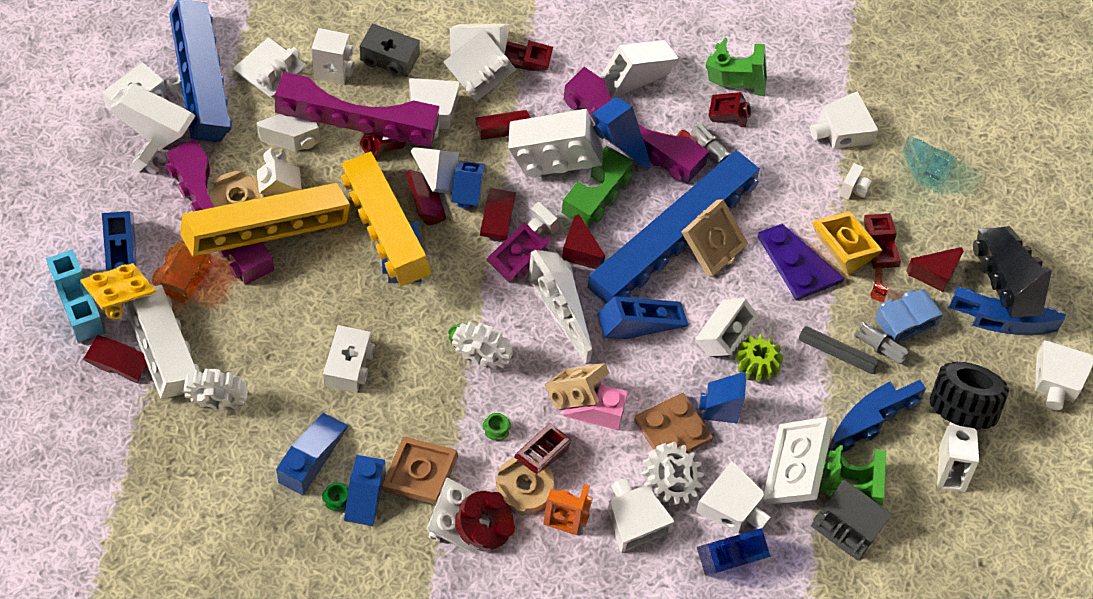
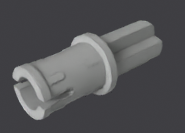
[691,124,730,165]
[854,322,909,364]

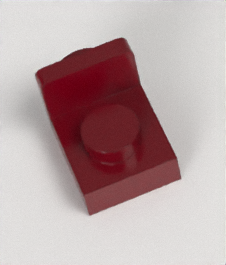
[708,92,751,127]
[360,133,406,160]

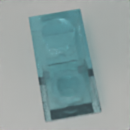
[902,135,957,193]

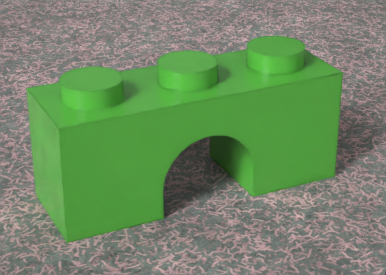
[562,145,634,229]

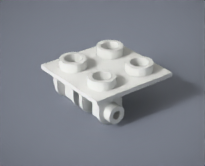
[443,29,516,102]
[233,38,307,98]
[426,477,490,555]

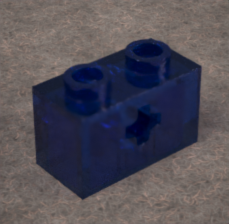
[697,528,771,575]

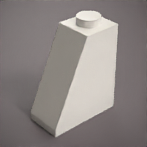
[600,40,678,99]
[109,83,195,149]

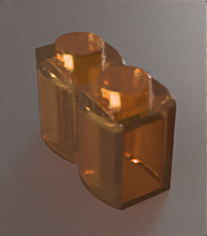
[152,240,211,305]

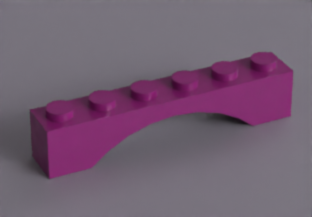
[563,67,709,184]
[275,72,440,147]
[165,139,274,285]

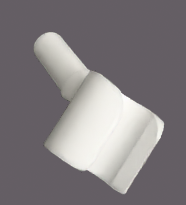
[166,74,185,104]

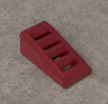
[514,423,572,475]

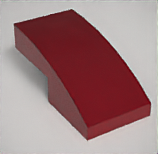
[504,40,553,71]
[480,188,516,240]
[864,213,901,269]
[83,335,147,383]

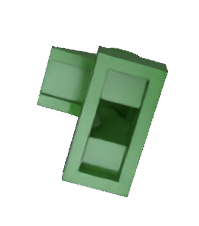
[706,38,767,97]
[819,445,886,506]

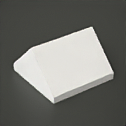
[450,24,510,55]

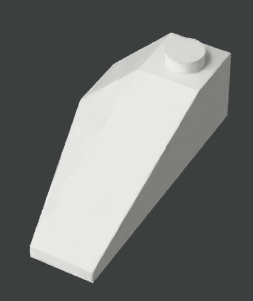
[528,250,592,363]

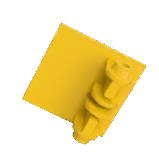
[80,263,156,320]

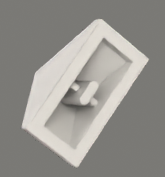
[411,147,459,193]

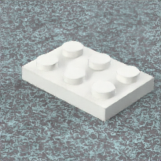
[763,417,833,504]

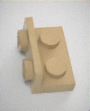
[545,363,610,409]

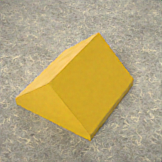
[812,211,882,275]

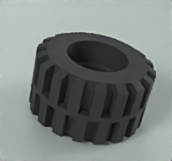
[929,361,1009,430]

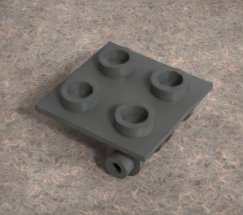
[811,479,892,561]

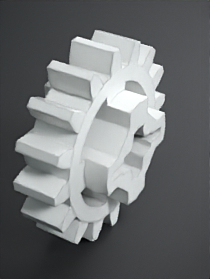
[452,322,514,370]
[183,369,248,411]
[641,442,704,507]

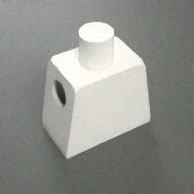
[409,78,459,139]
[810,92,878,149]
[1035,340,1093,410]
[937,422,979,492]
[696,461,771,533]
[608,478,674,553]

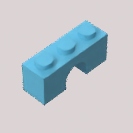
[46,249,105,343]

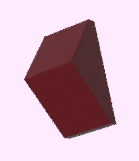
[562,214,605,270]
[906,247,964,292]

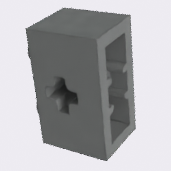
[359,23,420,77]

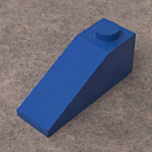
[592,96,652,170]
[102,211,136,271]
[597,296,689,339]
[276,413,348,496]

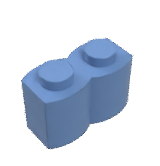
[875,289,943,343]

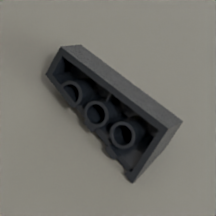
[973,226,1052,318]

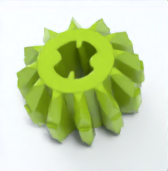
[735,334,783,383]

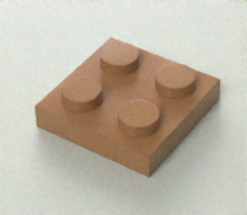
[634,392,713,459]
[382,436,459,505]

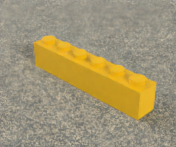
[340,151,432,287]
[180,183,350,257]

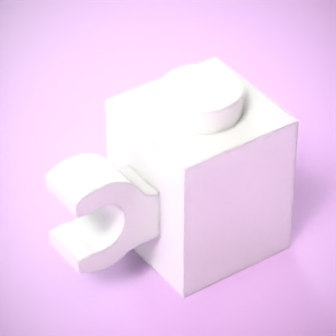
[257,148,302,196]

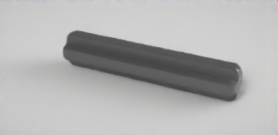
[799,326,879,373]

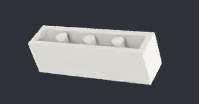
[125,285,200,399]

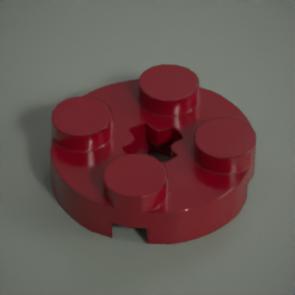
[455,491,515,551]

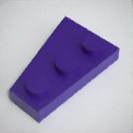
[758,223,845,300]

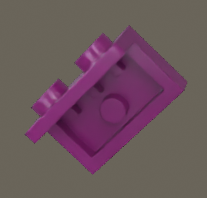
[486,222,551,283]

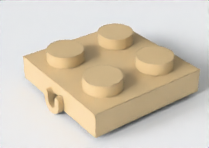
[681,200,748,276]

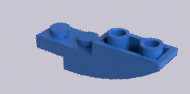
[949,286,1066,335]
[828,380,926,452]

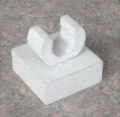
[129,139,166,174]
[839,163,872,200]
[528,202,560,236]

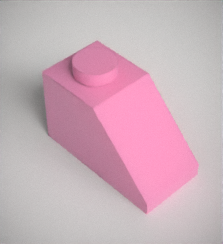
[563,385,628,430]

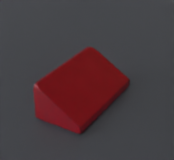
[475,110,531,140]
[406,170,446,226]

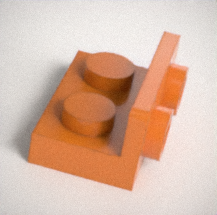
[543,484,593,535]

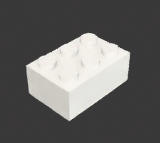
[508,109,603,177]

